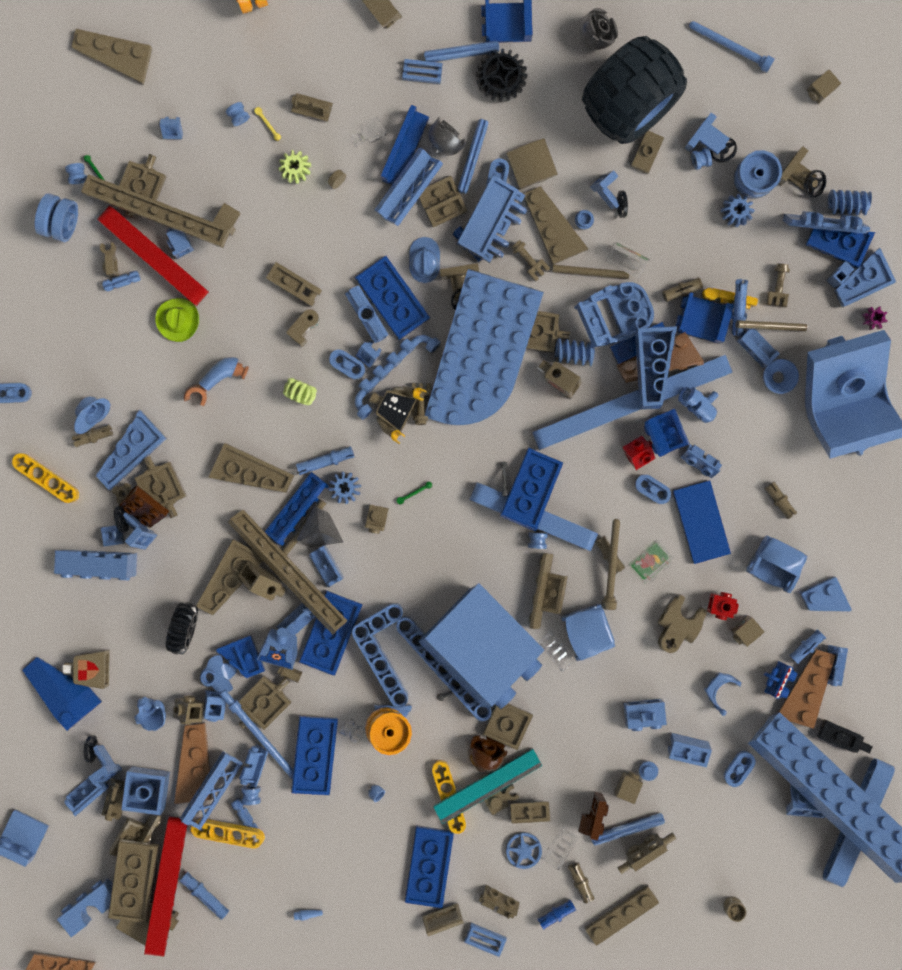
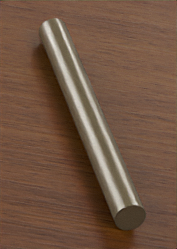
[552,265,629,279]
[735,320,808,331]
[282,499,327,556]

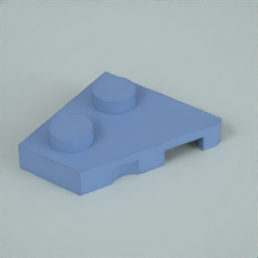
[800,577,852,612]

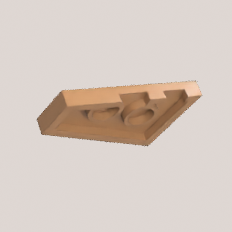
[26,953,96,970]

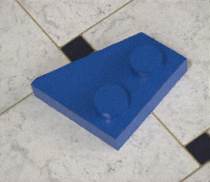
[216,635,265,678]

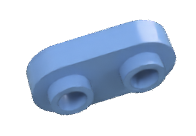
[486,158,509,186]
[329,350,365,380]
[0,383,32,403]
[635,475,671,504]
[724,751,756,787]

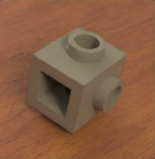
[173,695,204,725]

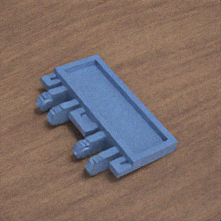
[456,175,527,263]
[783,211,870,234]

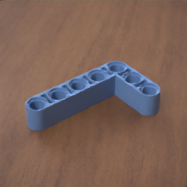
[352,603,408,708]

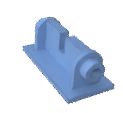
[680,444,722,478]
[276,603,316,635]
[827,645,848,686]
[239,744,268,788]

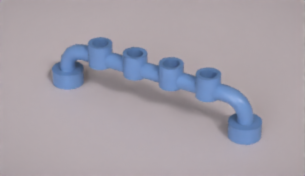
[354,335,441,420]

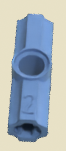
[345,285,389,344]

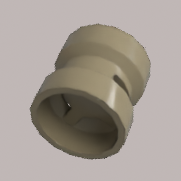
[723,897,747,922]

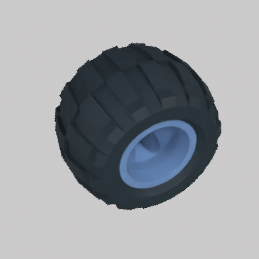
[582,36,687,144]

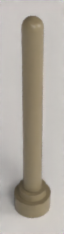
[601,518,620,610]

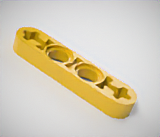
[12,453,79,503]
[432,760,466,834]
[191,818,265,849]

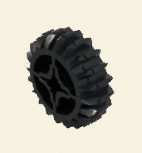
[476,48,528,102]
[165,602,198,655]

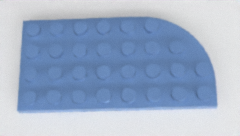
[425,269,544,425]

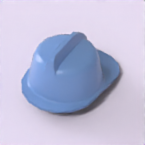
[409,237,440,283]
[74,396,111,434]

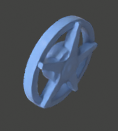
[506,832,542,869]

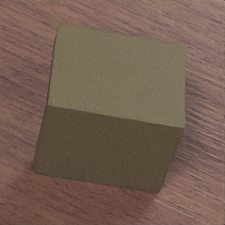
[213,203,241,236]

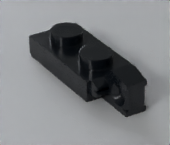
[817,719,873,753]

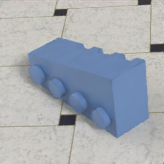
[635,326,677,410]
[54,550,137,580]

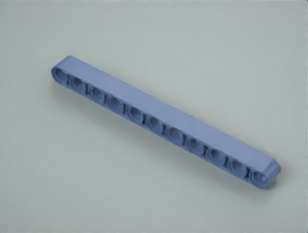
[532,355,733,450]

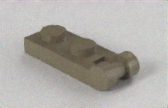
[266,262,322,307]

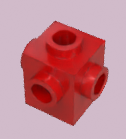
[622,436,656,470]
[707,592,739,620]

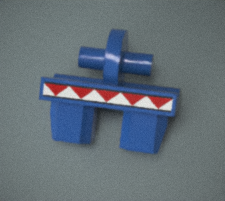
[764,661,798,699]

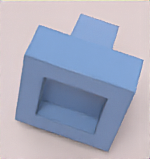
[160,117,183,139]
[355,341,382,368]
[101,525,124,547]

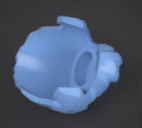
[134,697,166,731]

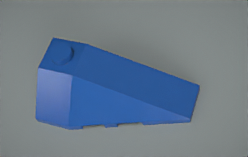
[22,657,102,731]

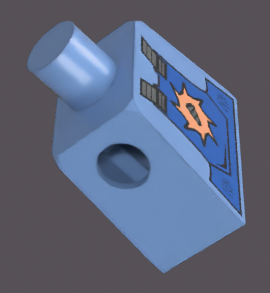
[257,628,298,670]

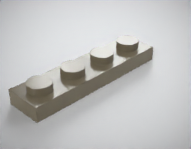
[585,885,659,946]

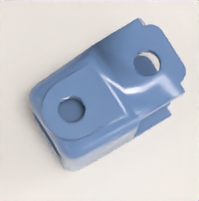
[746,535,807,593]
[561,604,616,661]

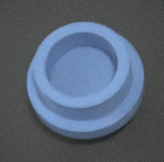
[575,210,594,230]
[639,761,658,781]

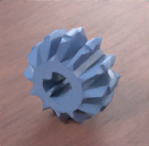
[721,194,755,228]
[329,472,361,504]

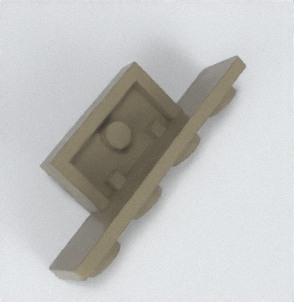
[529,553,568,629]
[109,814,161,857]

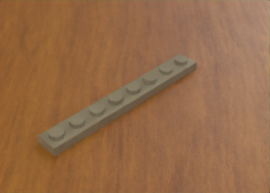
[81,174,230,248]
[228,510,347,635]

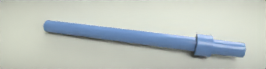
[219,689,293,779]

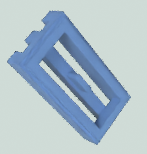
[402,59,443,84]
[464,923,507,957]

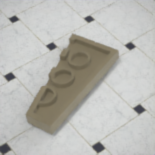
[72,29,152,85]
[208,443,295,493]

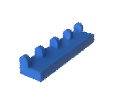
[265,472,330,546]

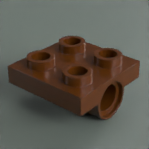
[119,485,169,528]
[578,791,609,841]

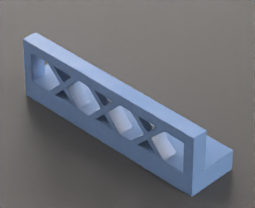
[374,148,443,226]
[180,751,243,830]

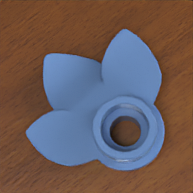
[200,655,237,693]

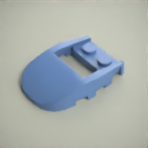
[574,282,654,348]

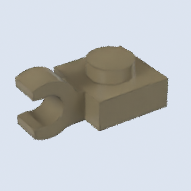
[100,242,119,278]

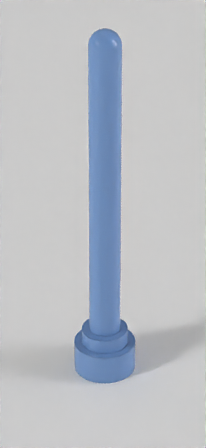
[689,21,775,73]

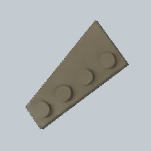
[524,186,588,265]
[196,539,263,615]

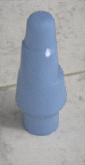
[294,910,323,921]

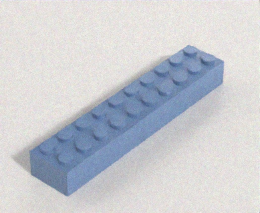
[748,712,902,883]

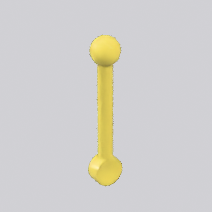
[254,107,281,141]

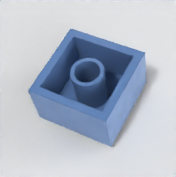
[121,766,170,815]

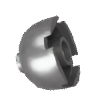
[579,8,618,50]
[428,117,467,156]

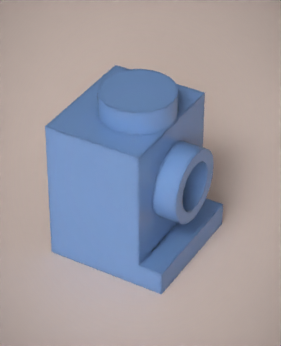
[166,228,194,259]
[203,690,226,722]

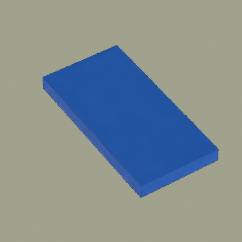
[355,256,430,341]
[500,448,563,532]
[673,480,731,564]
[299,590,363,676]
[291,715,338,795]
[405,825,454,908]

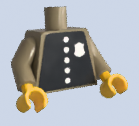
[369,386,426,444]

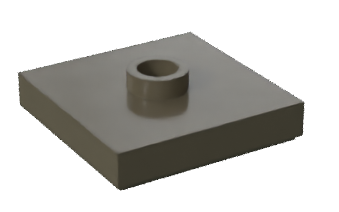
[482,703,533,750]

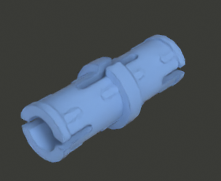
[789,629,826,664]

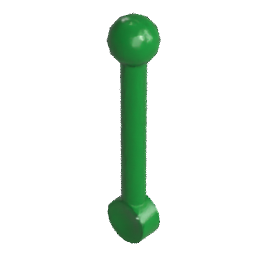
[83,155,105,180]
[397,481,433,505]

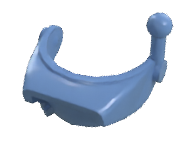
[704,672,742,716]

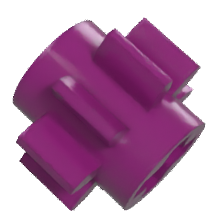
[862,306,888,330]

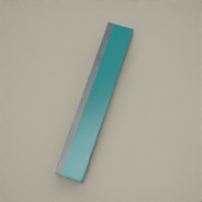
[433,748,542,824]

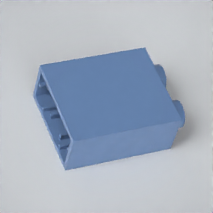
[418,583,544,709]

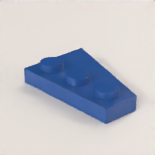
[805,228,875,268]

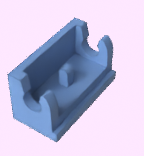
[737,329,780,368]
[309,545,344,587]
[668,733,712,768]
[64,771,109,816]

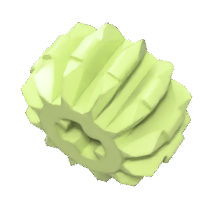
[278,150,311,184]
[283,378,317,405]

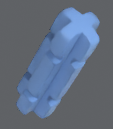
[102,271,141,291]
[231,798,258,828]

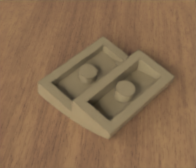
[507,138,558,189]
[419,175,468,228]

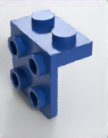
[644,408,690,457]

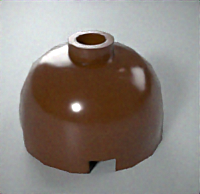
[468,735,508,772]

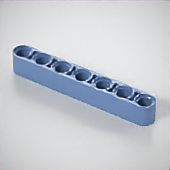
[469,482,598,551]
[396,616,491,721]
[823,758,895,887]

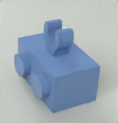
[623,699,667,731]

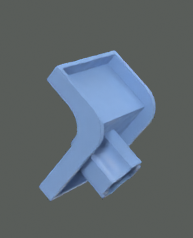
[805,330,902,459]

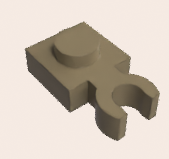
[484,784,519,815]

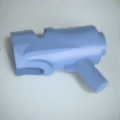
[678,386,719,423]

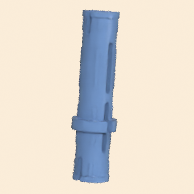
[731,279,748,336]
[296,446,355,475]
[179,871,229,920]

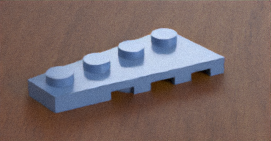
[96,410,167,490]

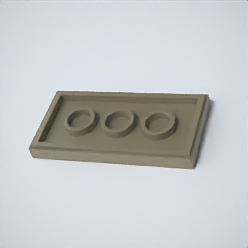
[108,839,159,923]

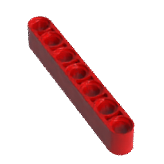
[97,205,209,306]
[144,816,188,957]

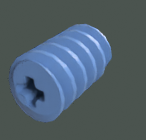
[827,189,872,216]
[554,338,595,367]

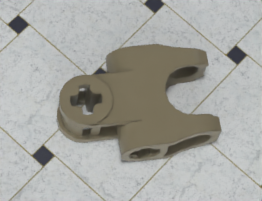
[658,594,707,653]

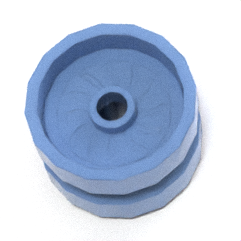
[734,150,782,199]
[35,193,78,243]

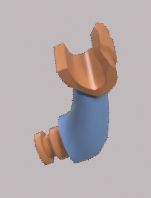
[184,357,249,406]

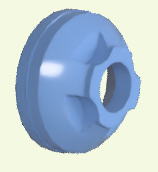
[763,359,799,394]

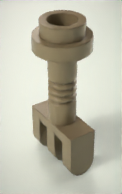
[511,240,550,282]
[767,263,790,307]
[412,383,431,425]

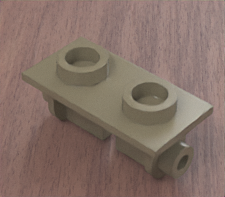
[291,93,333,122]
[101,778,125,821]
[479,885,520,919]

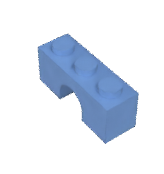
[57,878,113,937]

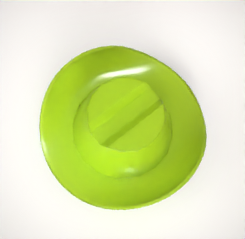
[155,298,199,342]

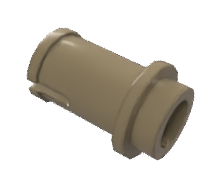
[277,667,303,683]

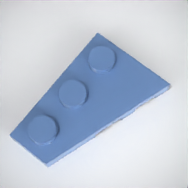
[834,248,896,308]

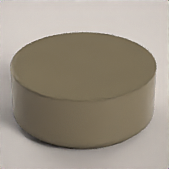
[328,170,346,189]

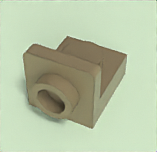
[365,505,389,534]

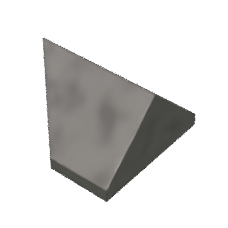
[297,506,344,547]

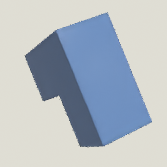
[826,261,854,288]

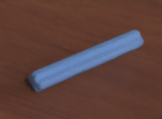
[424,41,500,62]
[458,119,488,194]
[591,813,665,846]

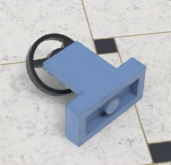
[685,113,737,163]
[590,170,628,218]
[114,506,158,550]
[84,735,122,784]

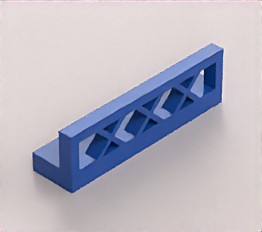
[381,105,429,185]

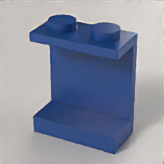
[481,0,533,43]
[675,292,734,344]

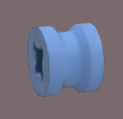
[226,102,250,126]
[691,147,712,170]
[65,163,87,184]
[528,532,548,549]
[241,785,261,805]

